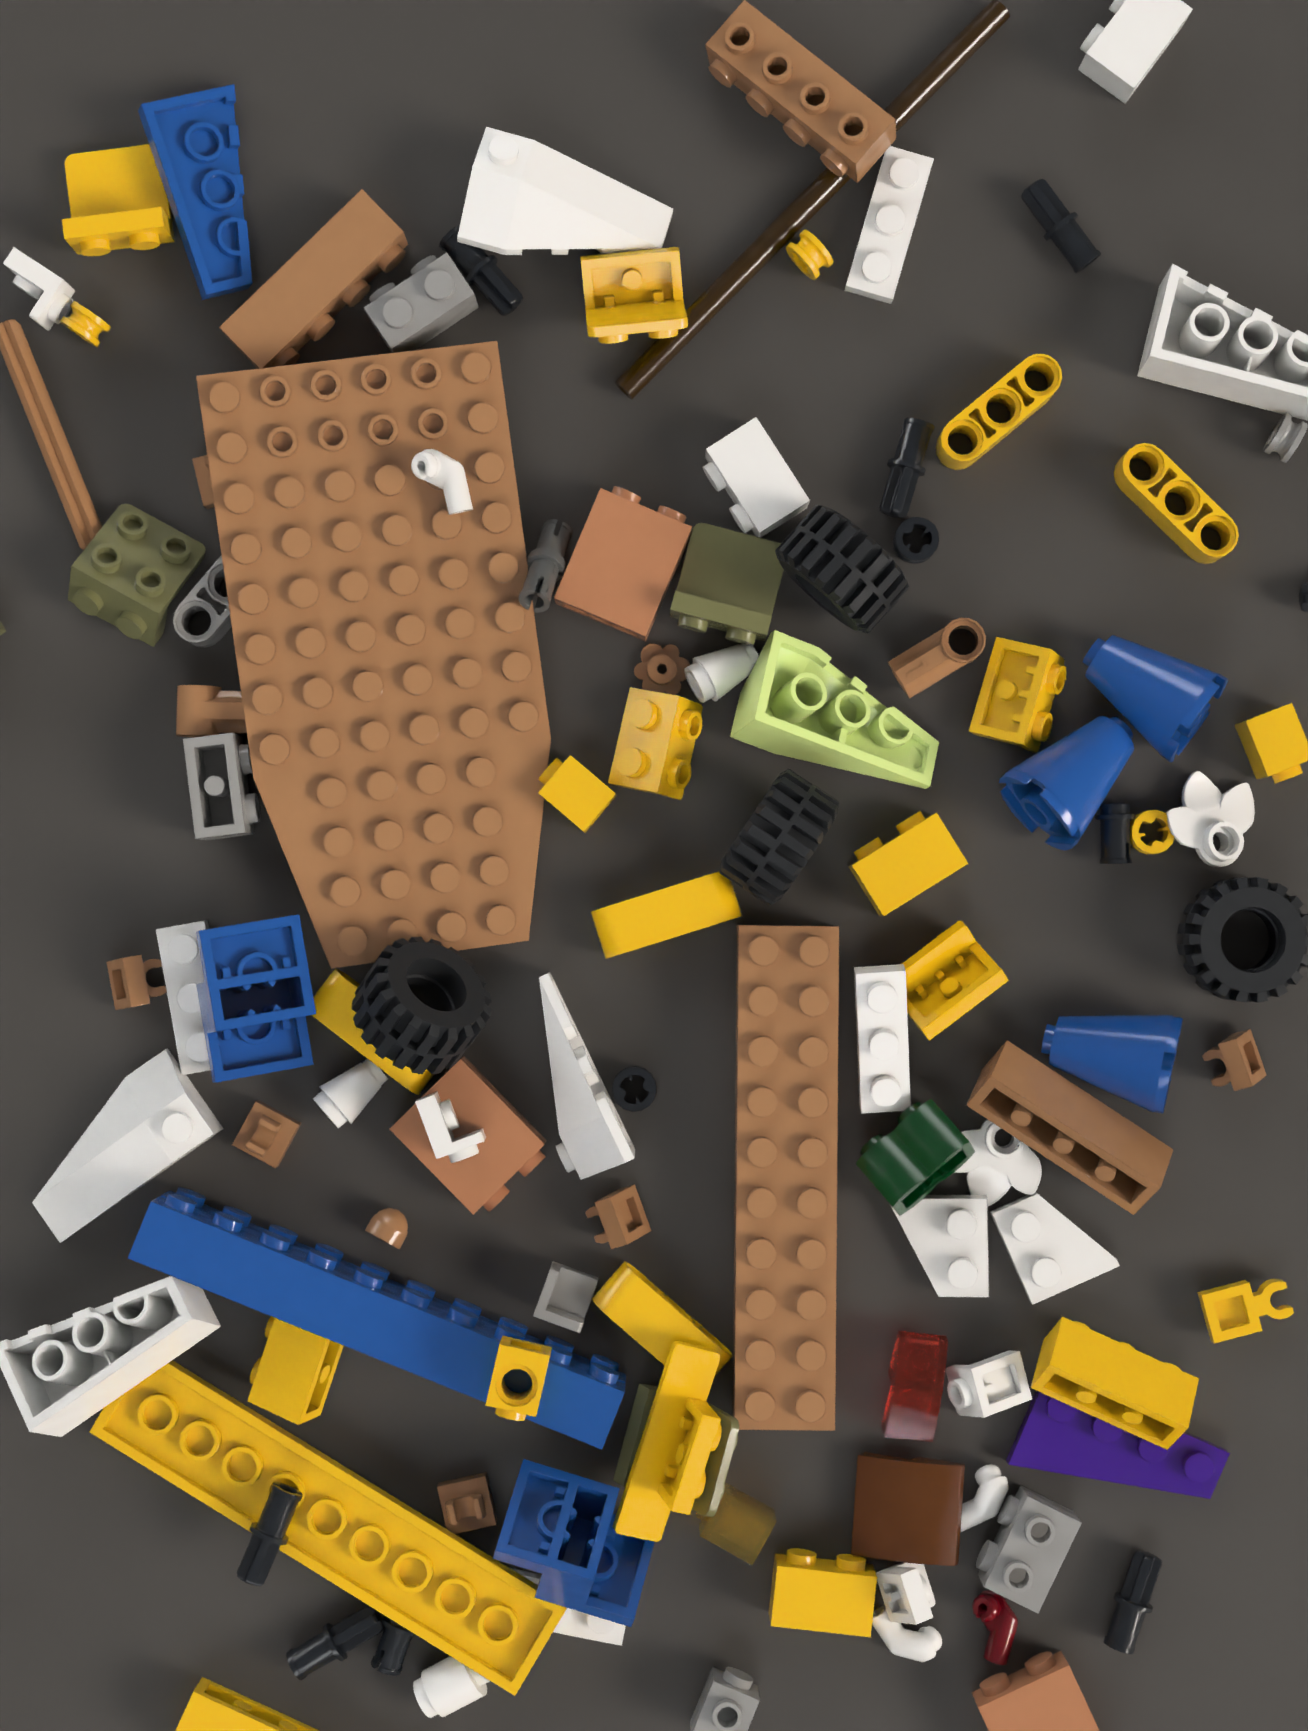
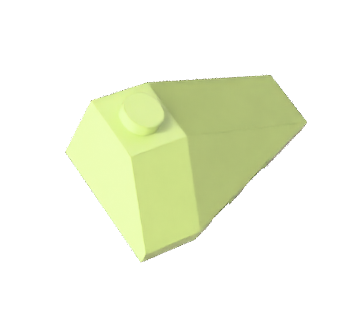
[730,630,939,789]

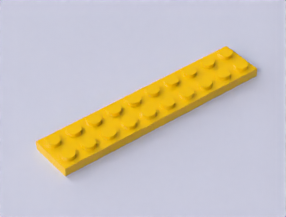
[89,1360,567,1696]

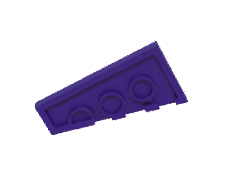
[1006,1391,1230,1499]

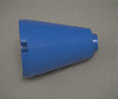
[1083,635,1228,762]
[999,716,1134,851]
[1041,1015,1183,1114]

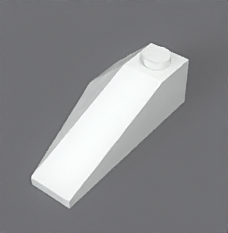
[457,127,673,255]
[539,972,635,1180]
[32,1048,224,1243]

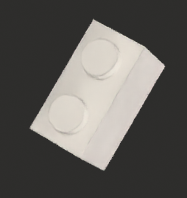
[1078,0,1193,104]
[702,417,810,538]

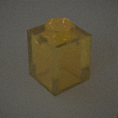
[695,1482,777,1565]

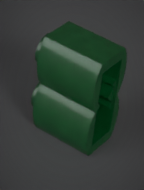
[856,1099,975,1216]

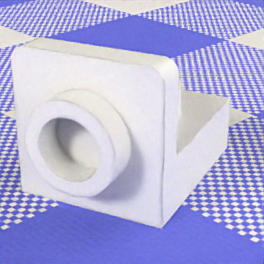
[3,247,75,331]
[415,1092,486,1163]
[946,1350,1032,1418]
[876,1562,935,1625]

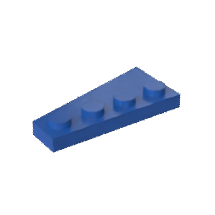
[138,84,253,300]

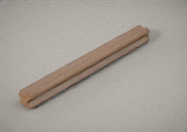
[0,319,102,550]

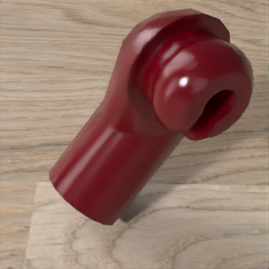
[972,1590,1018,1665]

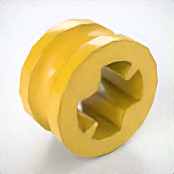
[786,230,834,280]
[60,301,111,347]
[1130,810,1174,854]

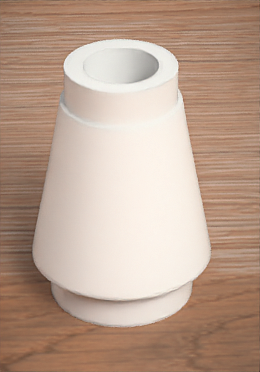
[684,644,759,703]
[313,1059,388,1129]

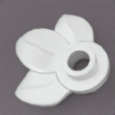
[1166,771,1255,867]
[954,1119,1042,1206]

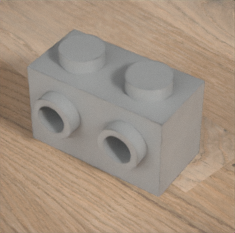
[364,252,479,353]
[183,733,261,841]
[976,1485,1082,1613]

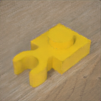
[1197,1279,1294,1344]

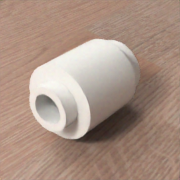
[413,1656,490,1718]

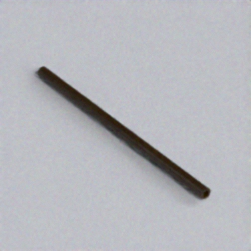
[615,0,1010,400]

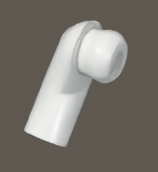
[411,449,473,515]

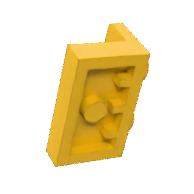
[969,637,1067,753]

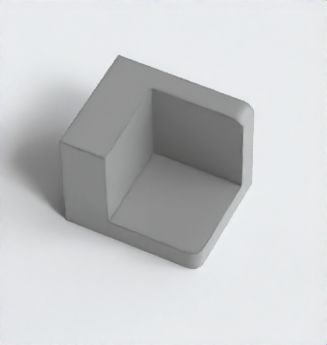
[533,1261,599,1333]

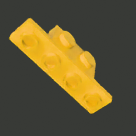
[613,1341,722,1542]

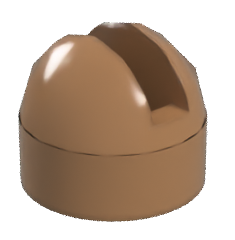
[365,1208,408,1249]

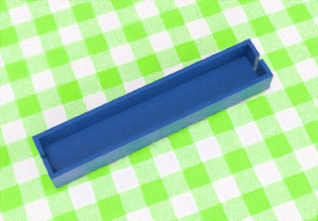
[128,1187,626,1450]

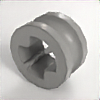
[1263,412,1308,463]

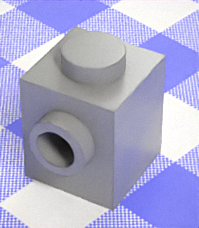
[690,1667,760,1731]

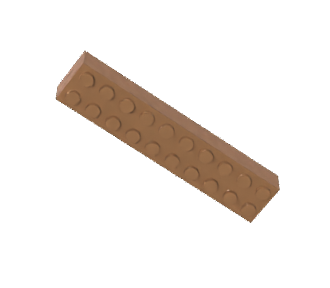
[733,925,839,1431]

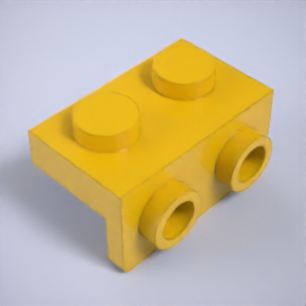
[608,687,703,800]
[901,921,1009,1041]

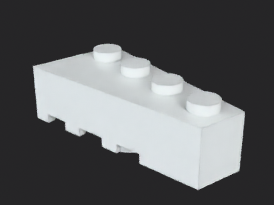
[1137,263,1308,421]
[0,1276,221,1437]

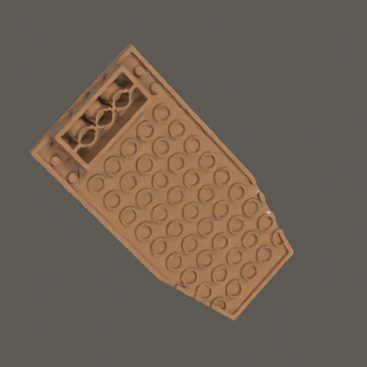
[196,341,551,969]

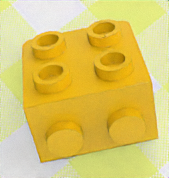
[62,144,175,256]
[580,247,688,344]

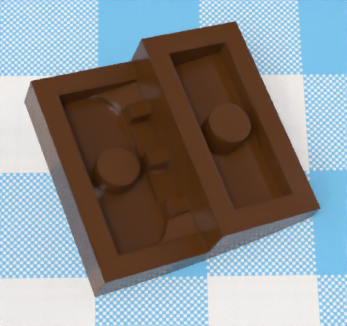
[851,1452,965,1566]

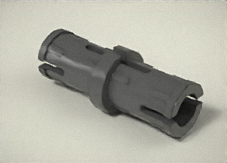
[519,519,572,613]

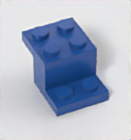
[196,914,316,1083]
[493,1459,655,1627]

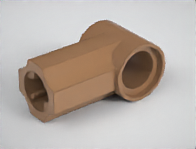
[887,618,986,699]
[176,685,247,737]

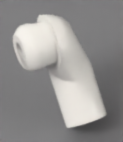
[960,1464,1009,1533]
[872,1605,942,1662]

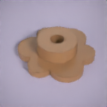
[634,644,690,695]

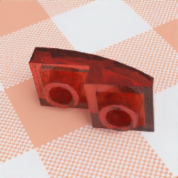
[881,1331,948,1442]

